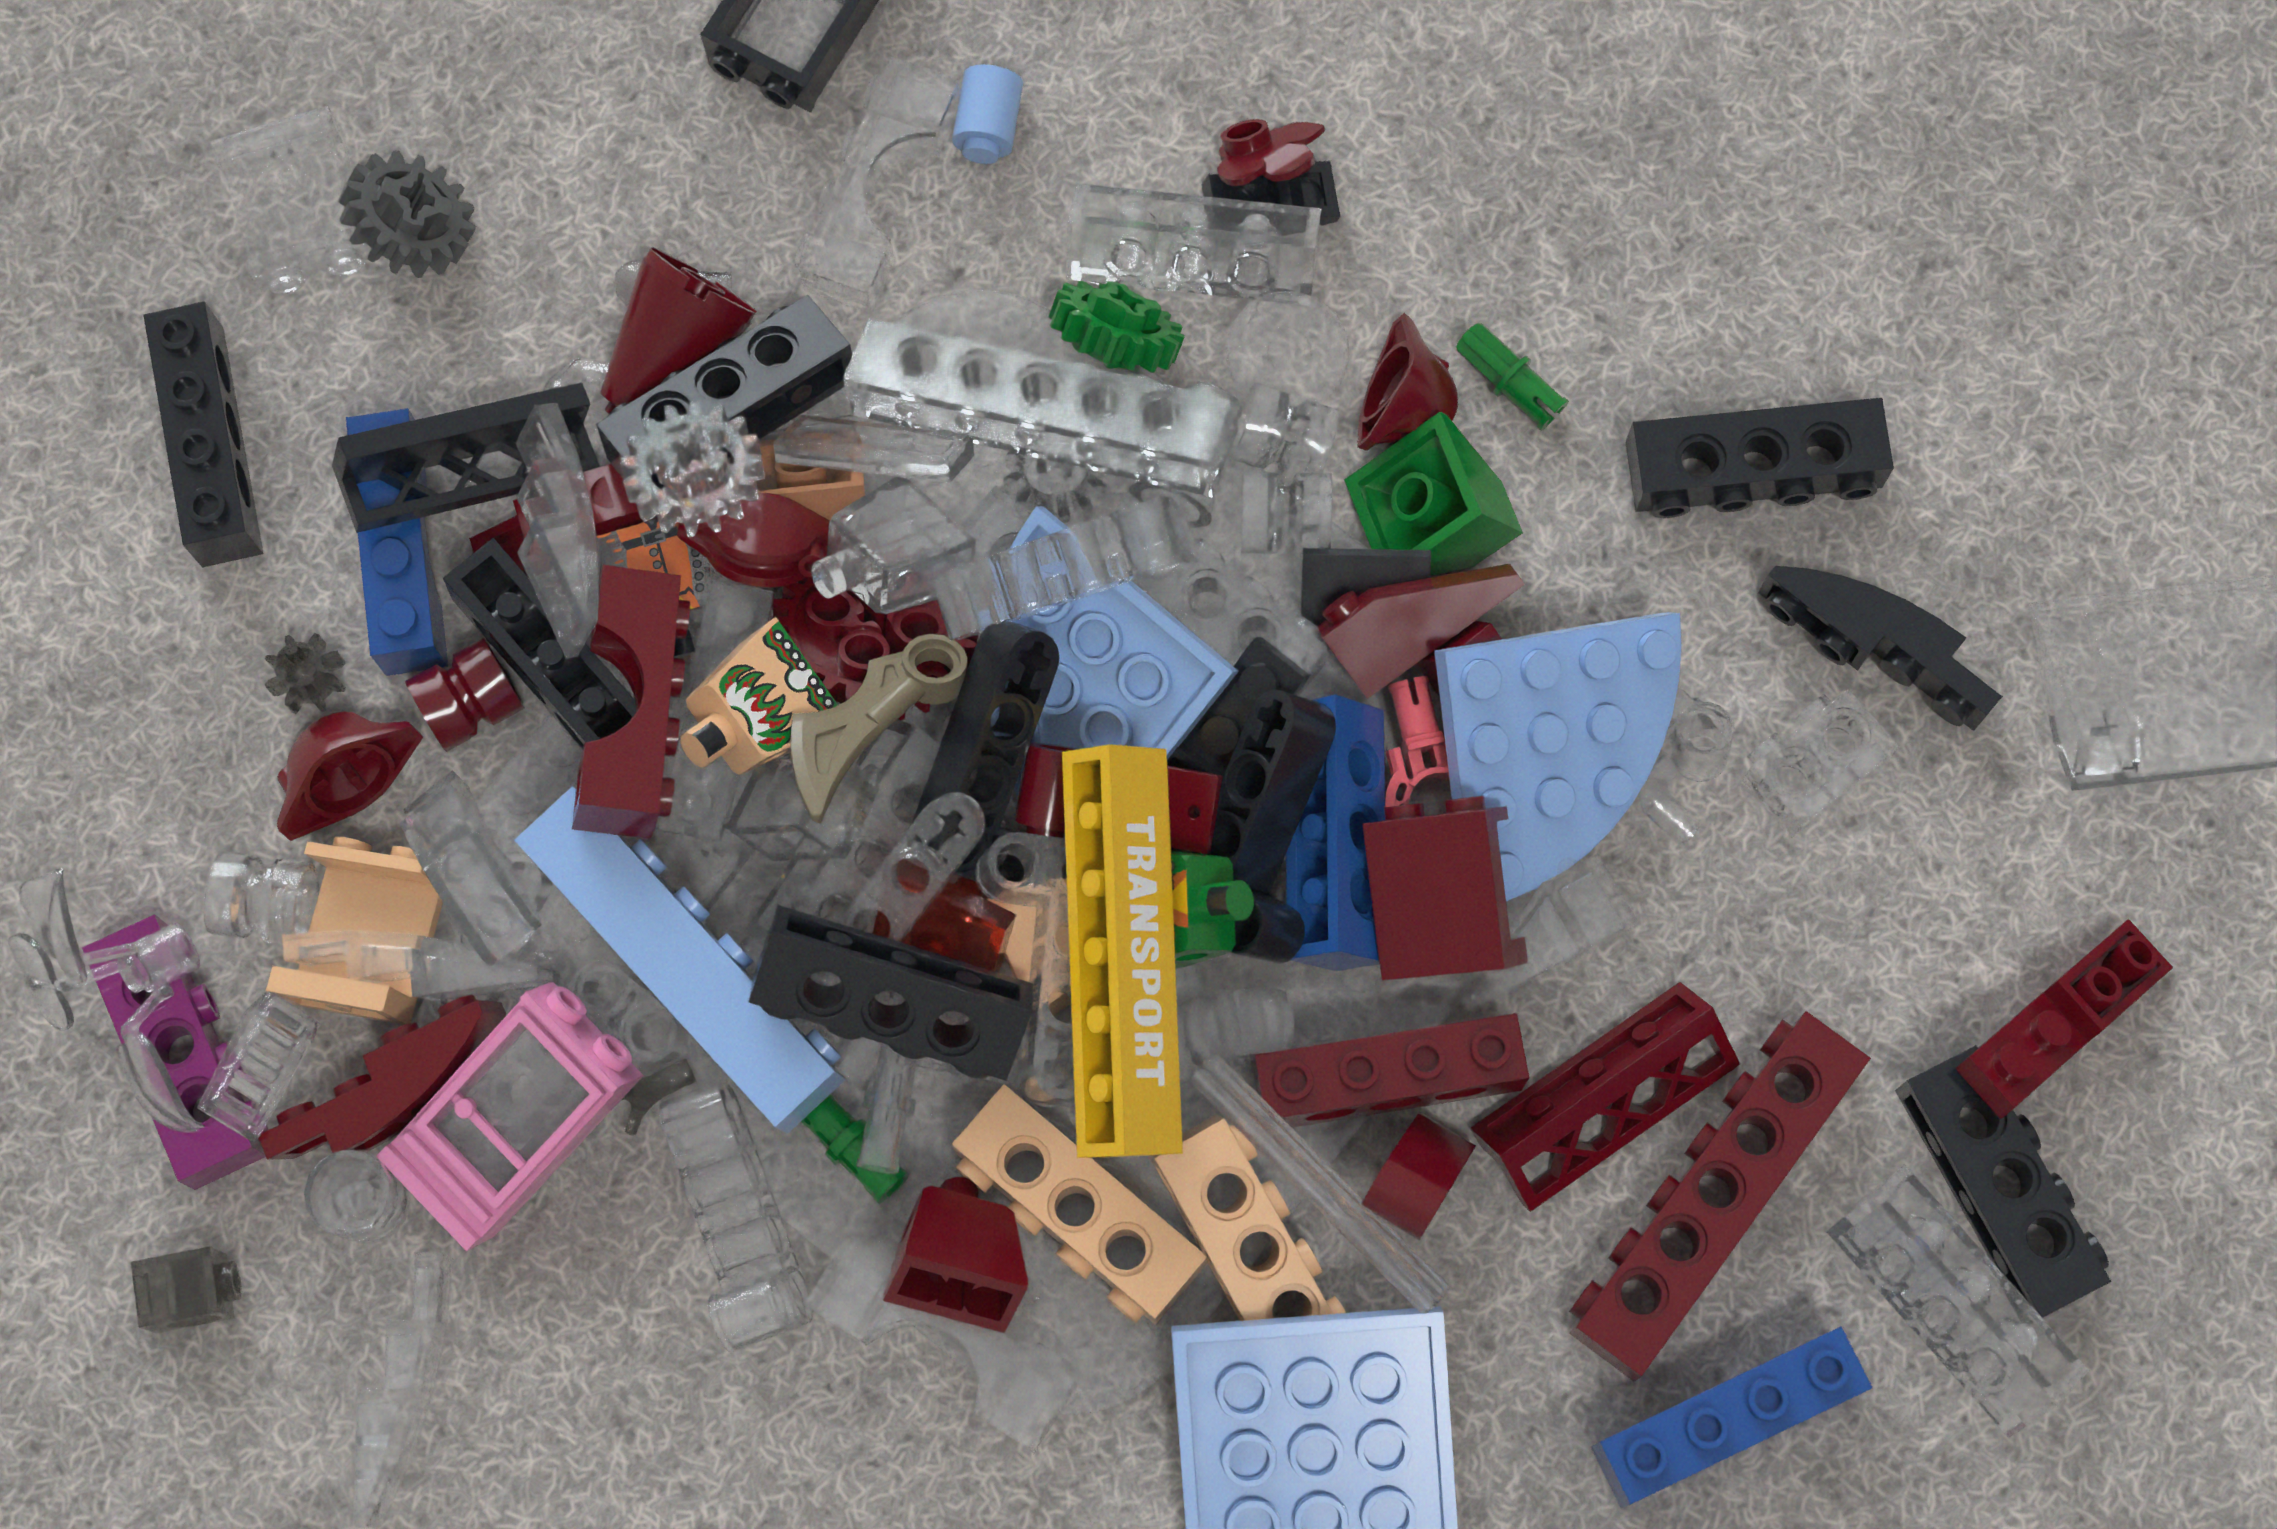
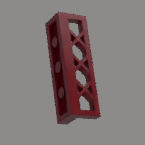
[1470,982,1740,1212]

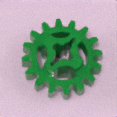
[1048,281,1185,373]

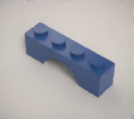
[346,408,449,676]

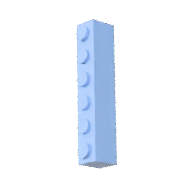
[514,786,846,1134]

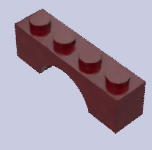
[572,565,690,839]

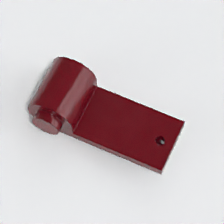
[1014,742,1223,854]

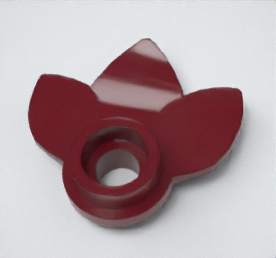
[1217,119,1325,186]

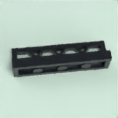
[332,382,600,533]

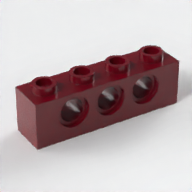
[1253,1013,1530,1132]

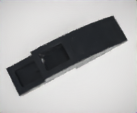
[1758,566,2003,731]
[1167,636,1311,851]

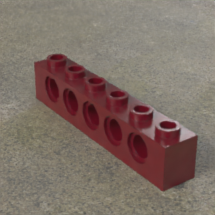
[1569,1011,1871,1382]

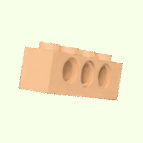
[952,1084,1207,1325]
[1148,1114,1346,1321]

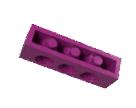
[82,914,268,1190]

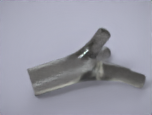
[622,1058,697,1136]

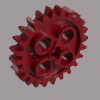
[770,547,979,721]

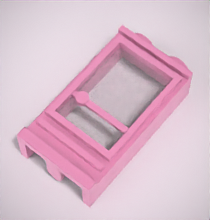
[376,981,644,1252]

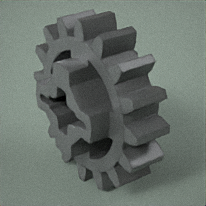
[338,151,476,278]

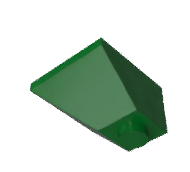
[1344,412,1523,576]

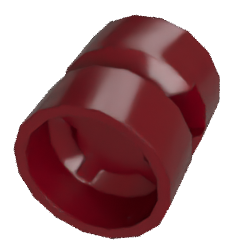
[405,637,525,752]

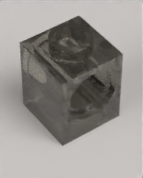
[131,1246,242,1334]

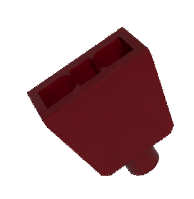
[883,1177,1028,1333]

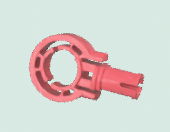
[1385,676,1450,820]

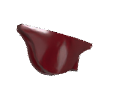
[1357,313,1458,451]
[677,492,846,588]
[277,711,423,841]

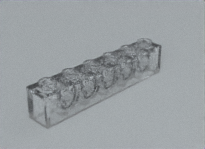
[843,319,1234,498]

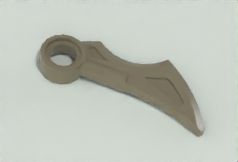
[791,634,967,823]

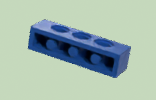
[1286,694,1385,971]
[1591,1326,1873,1508]

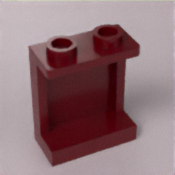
[1363,796,1528,981]

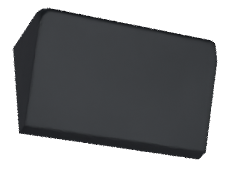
[1301,548,1431,626]

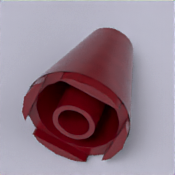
[600,247,757,413]

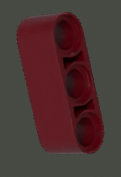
[1361,1112,1476,1240]

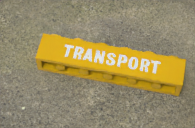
[1062,744,1183,1158]

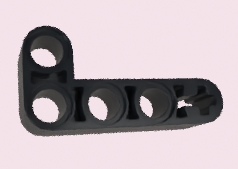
[909,620,1060,892]
[1192,689,1336,964]

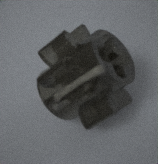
[265,633,346,714]

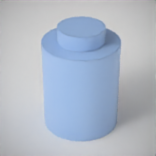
[952,64,1023,164]

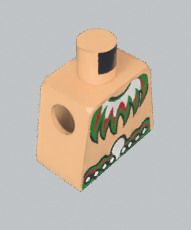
[680,617,838,775]

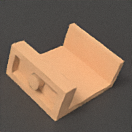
[266,837,450,1025]

